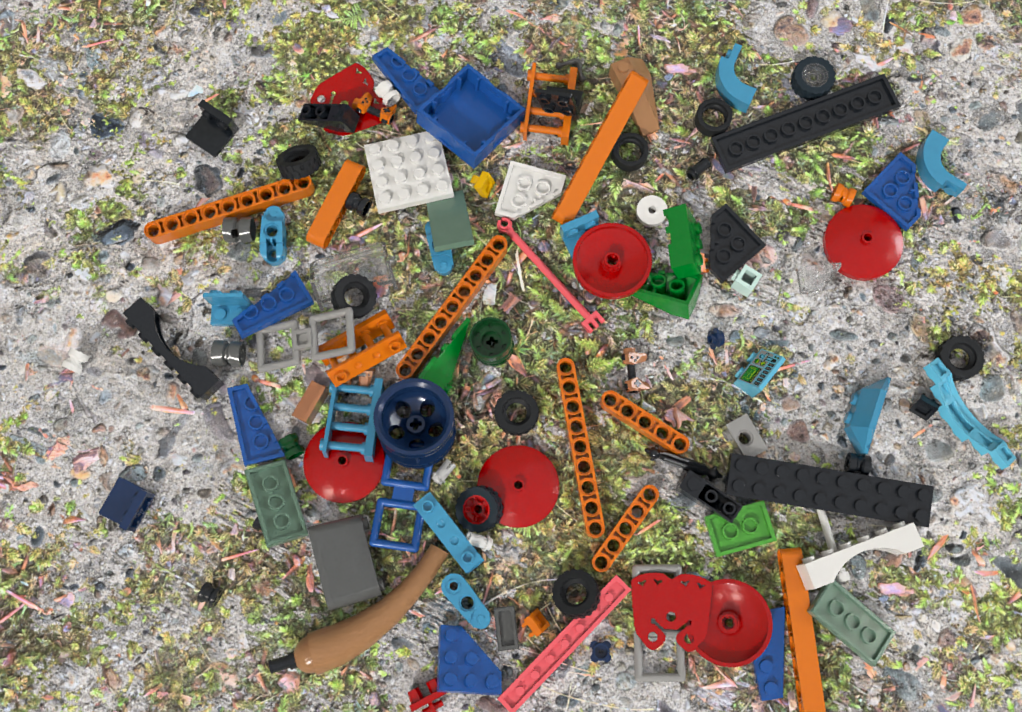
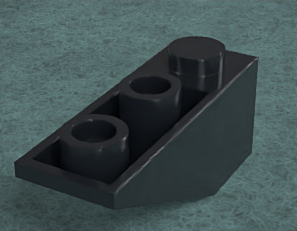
[298,104,360,133]
[675,470,743,523]

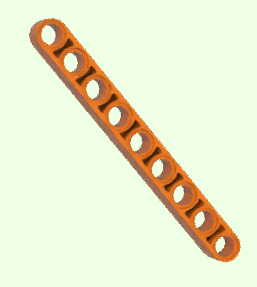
[551,70,649,224]
[144,176,315,244]
[396,235,508,380]
[556,358,605,539]
[777,547,826,712]

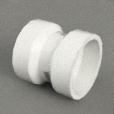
[375,80,401,107]
[61,348,90,374]

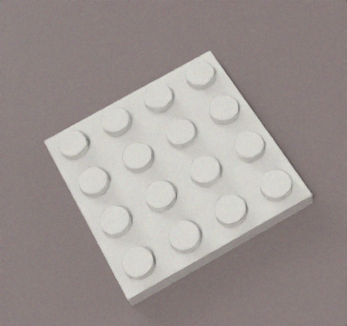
[364,131,454,214]

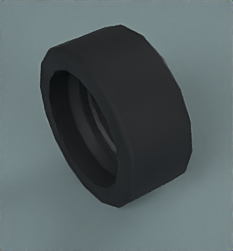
[695,98,733,137]
[611,132,649,172]

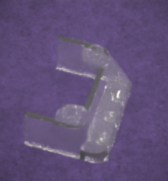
[310,242,398,312]

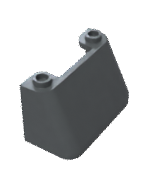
[308,514,386,610]

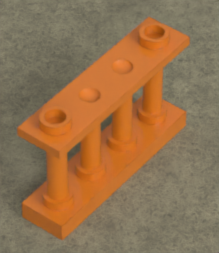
[520,62,578,145]
[319,309,407,387]

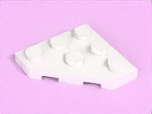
[495,161,566,220]

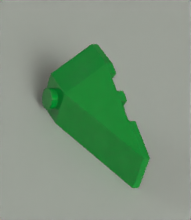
[631,270,703,319]
[418,318,471,395]

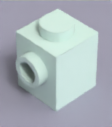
[731,264,762,297]

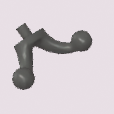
[555,58,586,82]

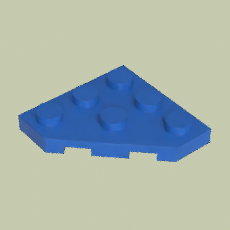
[861,152,921,231]
[437,625,502,696]

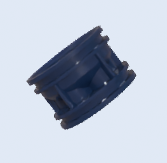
[373,378,456,469]

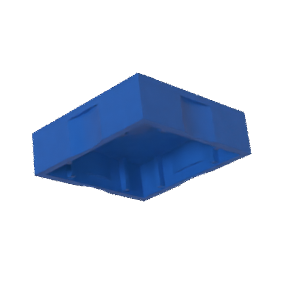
[416,64,526,169]

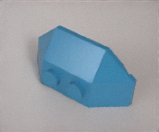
[843,377,891,456]

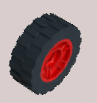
[455,485,503,533]

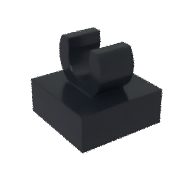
[909,393,940,421]

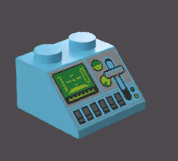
[733,349,786,398]

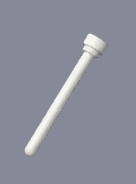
[816,509,851,583]

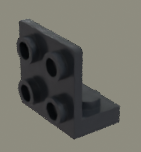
[534,86,585,116]
[186,99,239,157]

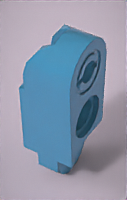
[259,206,287,266]
[425,222,454,276]
[441,573,491,629]

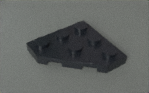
[709,204,766,284]

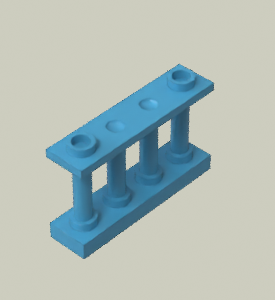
[319,378,384,462]
[413,492,485,574]

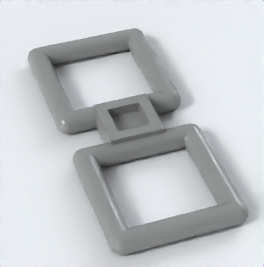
[256,307,356,373]
[632,564,686,682]

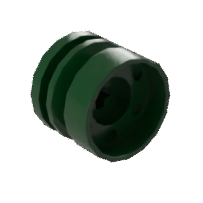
[469,317,514,367]

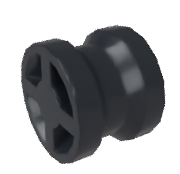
[197,582,223,608]

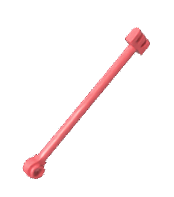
[497,217,605,334]

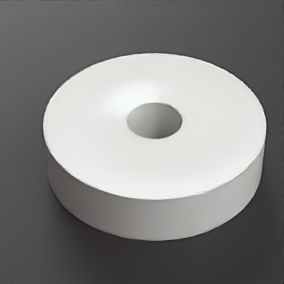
[636,195,668,227]

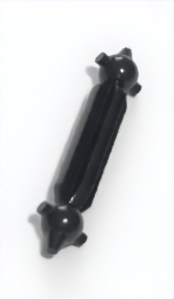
[644,445,723,482]

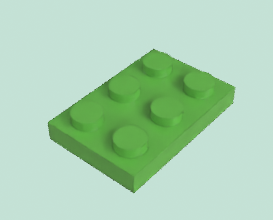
[703,500,777,557]

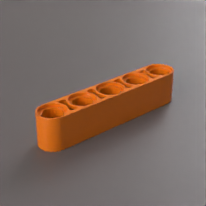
[306,159,366,249]
[600,390,690,455]
[591,485,659,572]

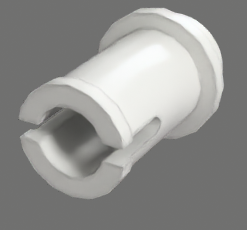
[431,458,456,485]
[466,531,493,551]

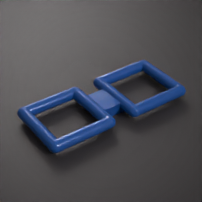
[369,441,433,553]

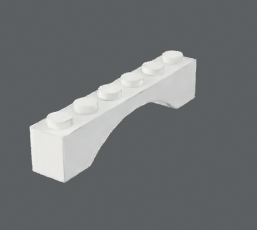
[796,521,924,590]

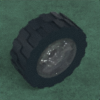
[790,56,836,101]

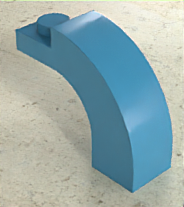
[715,43,756,113]
[916,129,967,197]

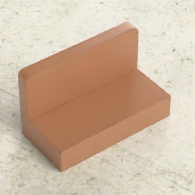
[292,380,329,426]

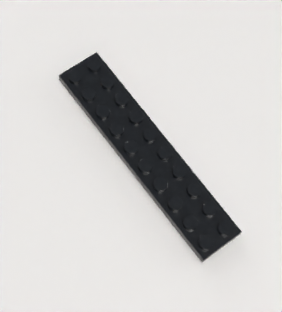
[710,74,901,174]
[724,453,934,528]

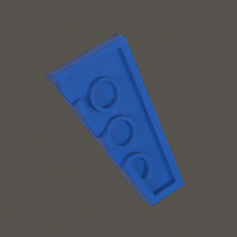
[372,47,442,115]
[232,270,314,339]
[227,384,285,467]
[752,607,785,701]

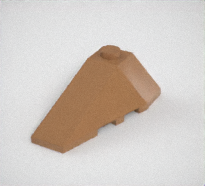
[609,57,660,137]

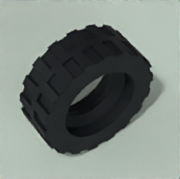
[276,144,322,180]
[331,274,377,320]
[934,335,985,381]
[494,390,539,436]
[552,569,601,619]

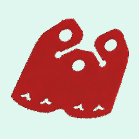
[310,63,386,136]
[631,573,713,652]

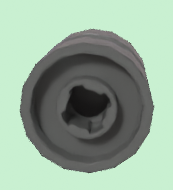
[222,217,256,243]
[211,340,246,368]

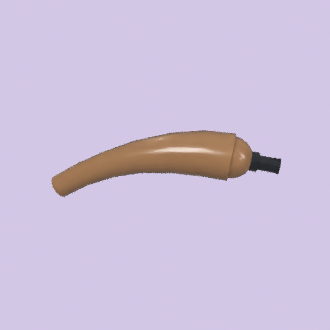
[268,544,448,675]

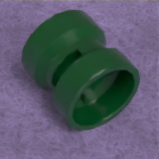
[278,433,305,460]

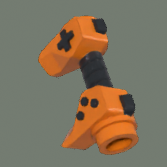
[352,92,397,125]

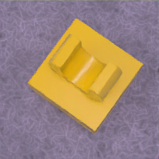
[470,171,495,198]

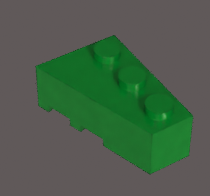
[663,203,703,280]

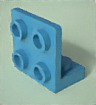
[560,210,600,258]
[203,290,253,326]

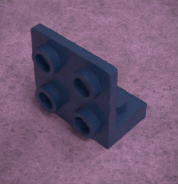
[99,477,156,532]

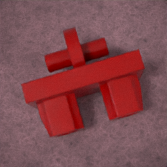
[408,677,446,712]

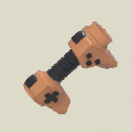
[621,348,650,393]

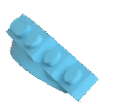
[923,357,1016,470]

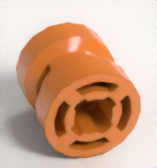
[830,182,857,207]

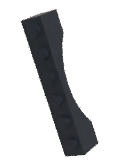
[123,297,224,401]

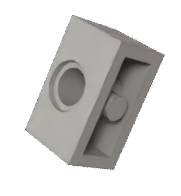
[722,413,768,457]

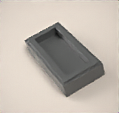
[494,605,519,651]

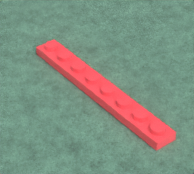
[497,575,631,712]

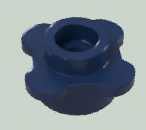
[707,328,725,350]
[590,640,611,662]

